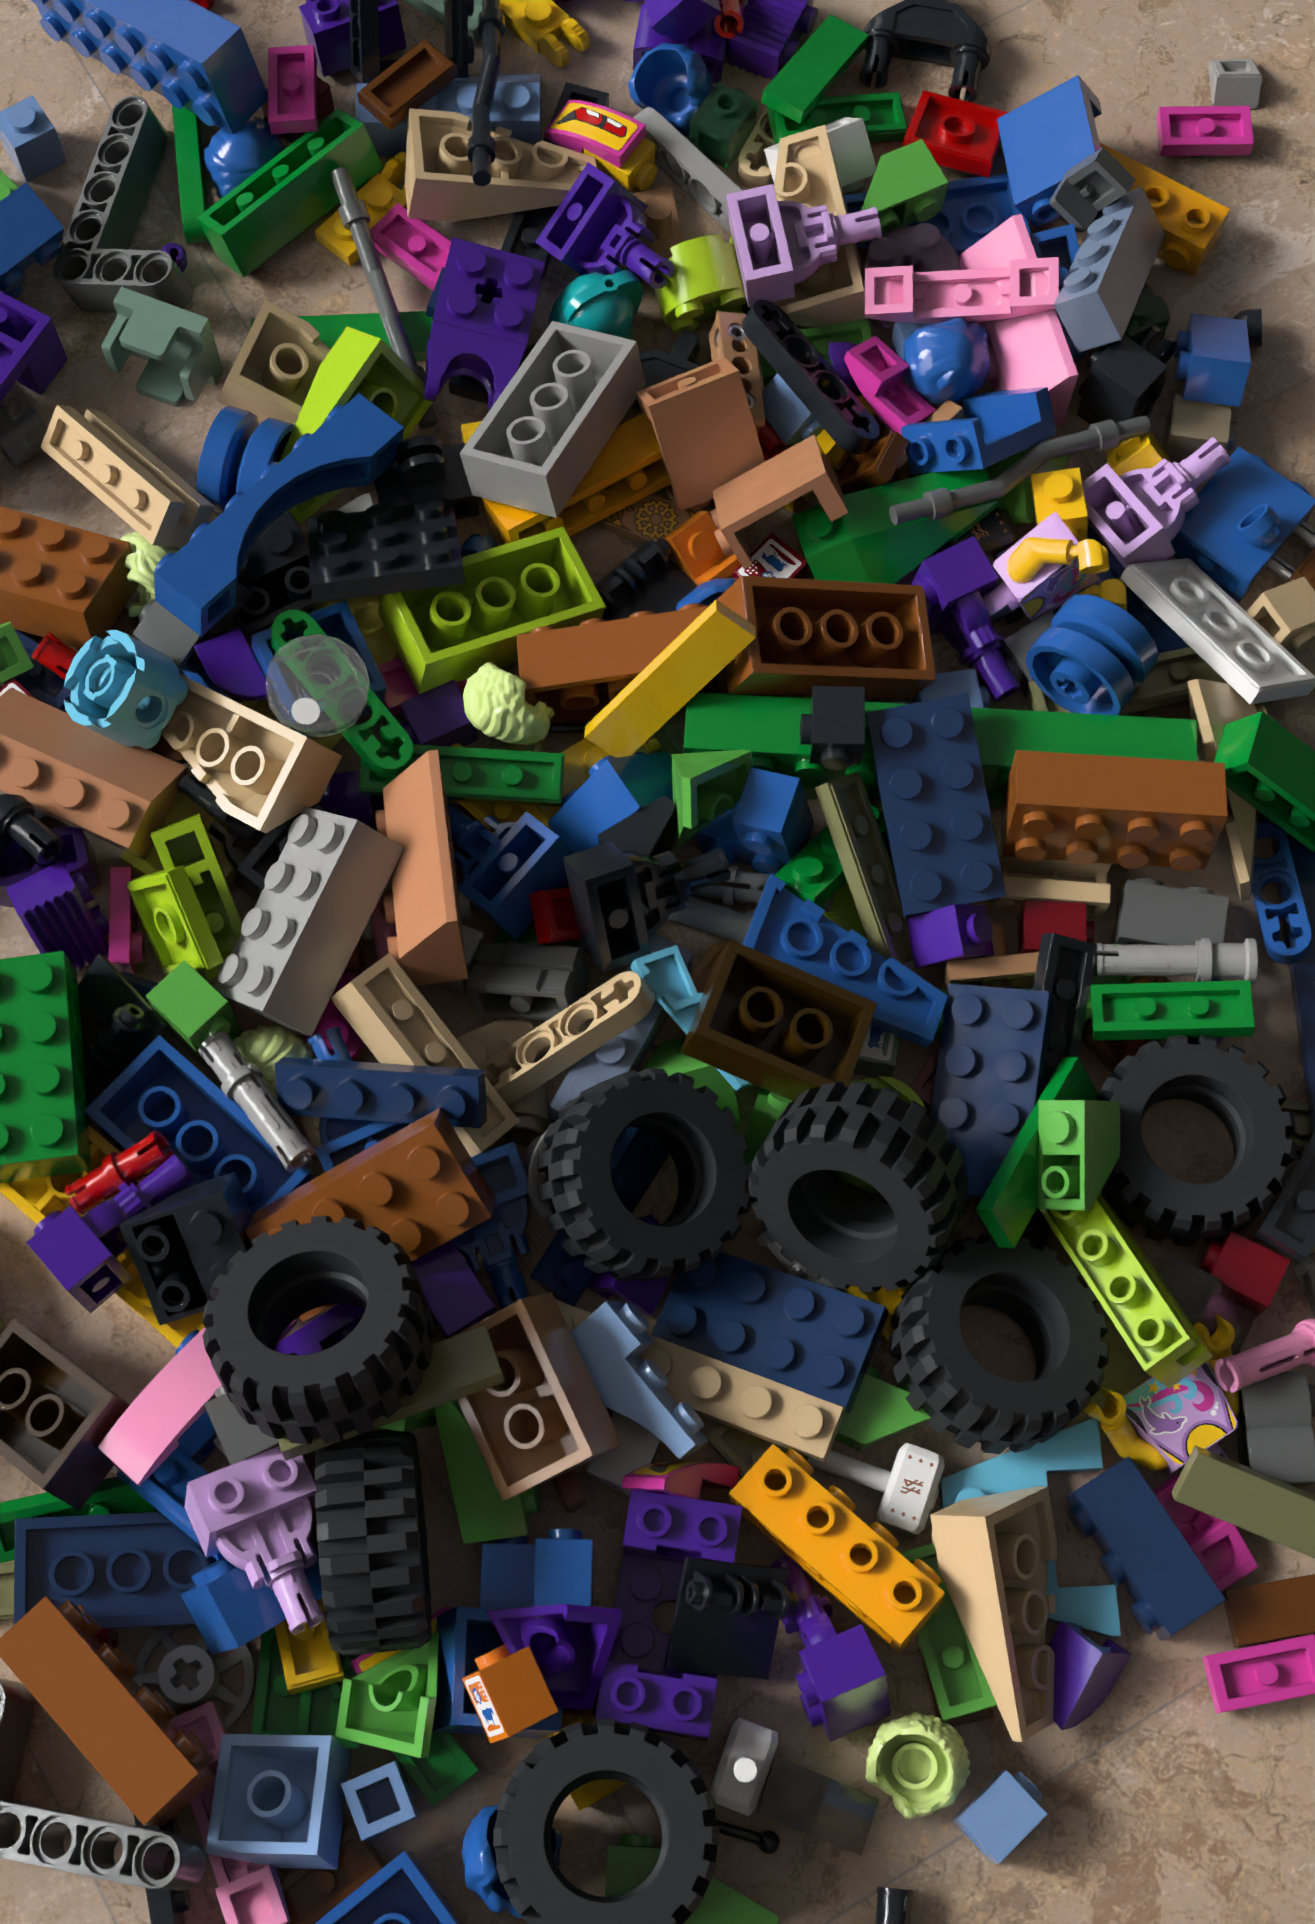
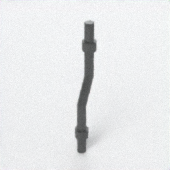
[330,167,438,429]
[889,415,1151,525]

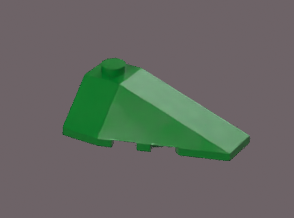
[791,468,1000,584]

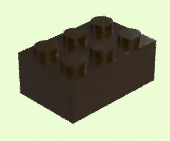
[680,940,878,1101]
[0,1318,130,1511]

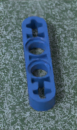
[1252,813,1311,965]

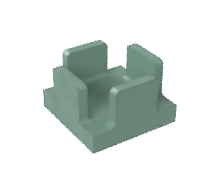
[101,287,224,407]

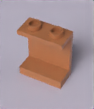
[635,357,765,512]
[710,435,848,569]

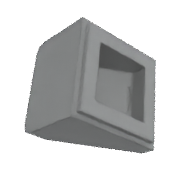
[1208,59,1262,109]

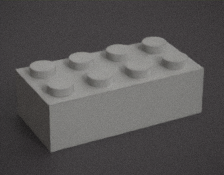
[460,321,646,518]
[214,807,404,1036]

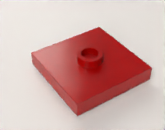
[902,91,1008,178]

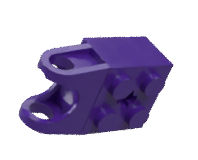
[424,237,545,411]

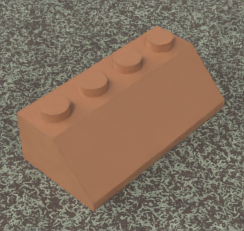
[0,688,189,859]
[375,750,468,986]

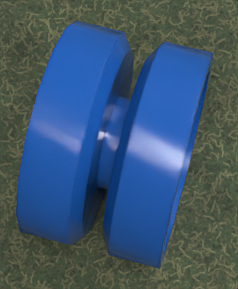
[196,405,294,514]
[1025,594,1159,715]

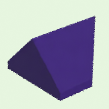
[485,1604,622,1710]

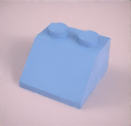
[205,1734,351,1869]

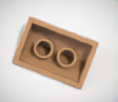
[452,1292,622,1502]

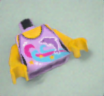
[982,511,1127,623]
[1084,1314,1240,1475]

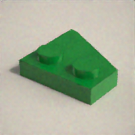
[251,1626,362,1749]

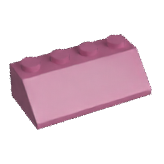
[958,214,1078,427]

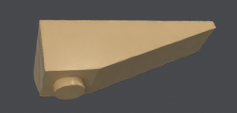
[405,108,597,222]
[773,125,866,328]
[217,300,419,442]
[161,674,342,833]
[1187,679,1267,901]
[930,1486,1057,1742]

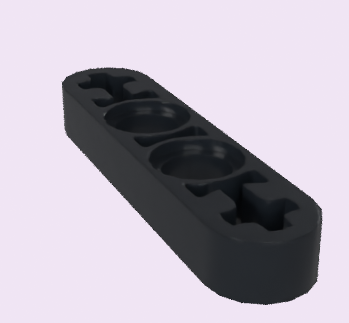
[741,300,880,455]

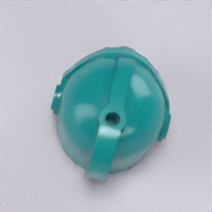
[547,270,642,340]

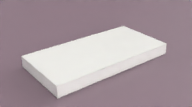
[1120,558,1315,705]

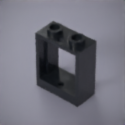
[349,0,474,83]

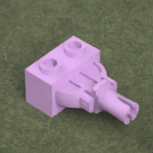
[726,184,882,308]
[1082,437,1231,569]
[184,1446,325,1634]

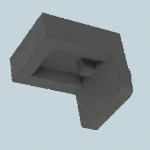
[1050,147,1136,233]

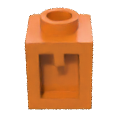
[663,511,740,586]

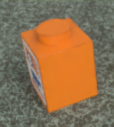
[462,1644,558,1743]

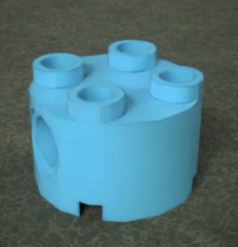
[64,630,188,749]

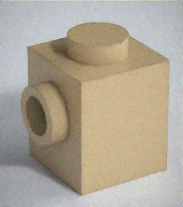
[1247,577,1315,652]

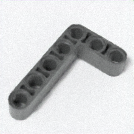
[53,95,193,313]
[0,1678,207,1891]

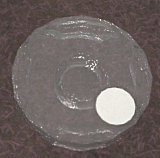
[265,634,370,738]

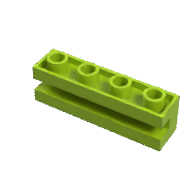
[1039,1191,1214,1389]

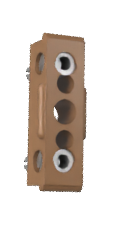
[709,311,765,434]

